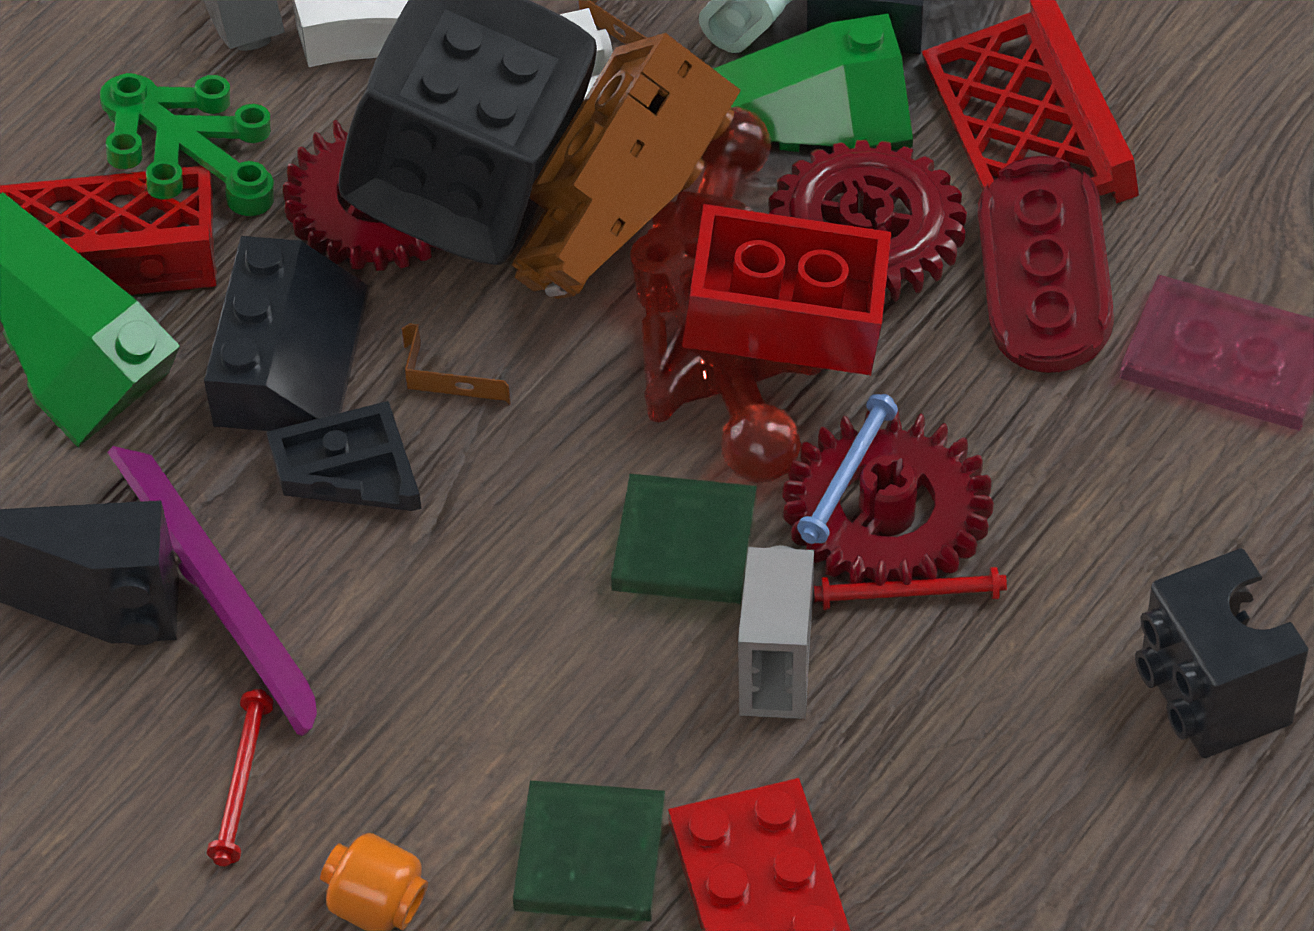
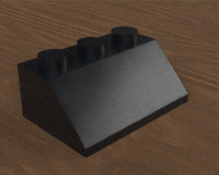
[204,236,369,431]

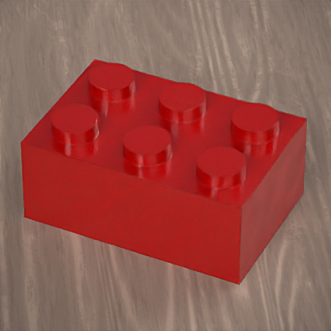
[682,204,891,376]

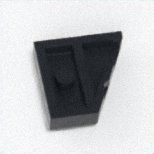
[266,401,422,511]

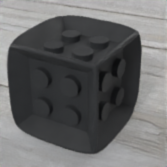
[339,0,597,265]

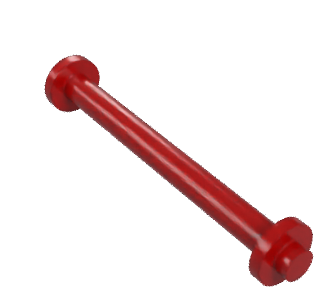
[813,567,1007,610]
[206,689,274,867]

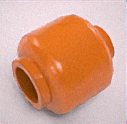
[320,833,428,931]

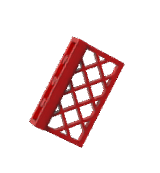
[922,0,1139,204]
[0,166,217,295]

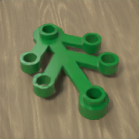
[100,73,274,216]

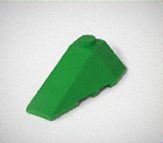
[709,14,913,152]
[0,193,180,447]

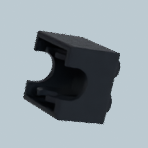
[1135,548,1309,758]

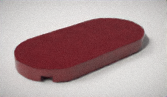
[978,156,1114,373]

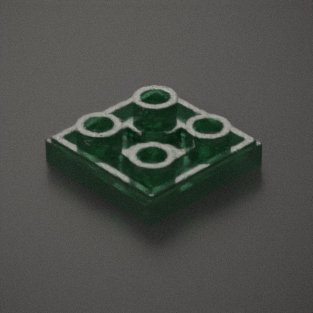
[611,473,757,604]
[513,780,666,922]

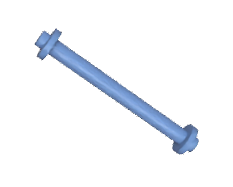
[797,394,898,544]

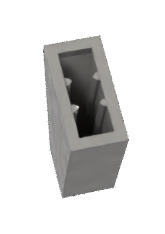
[738,546,814,719]

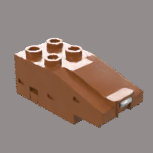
[511,33,741,299]

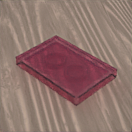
[1119,274,1314,431]

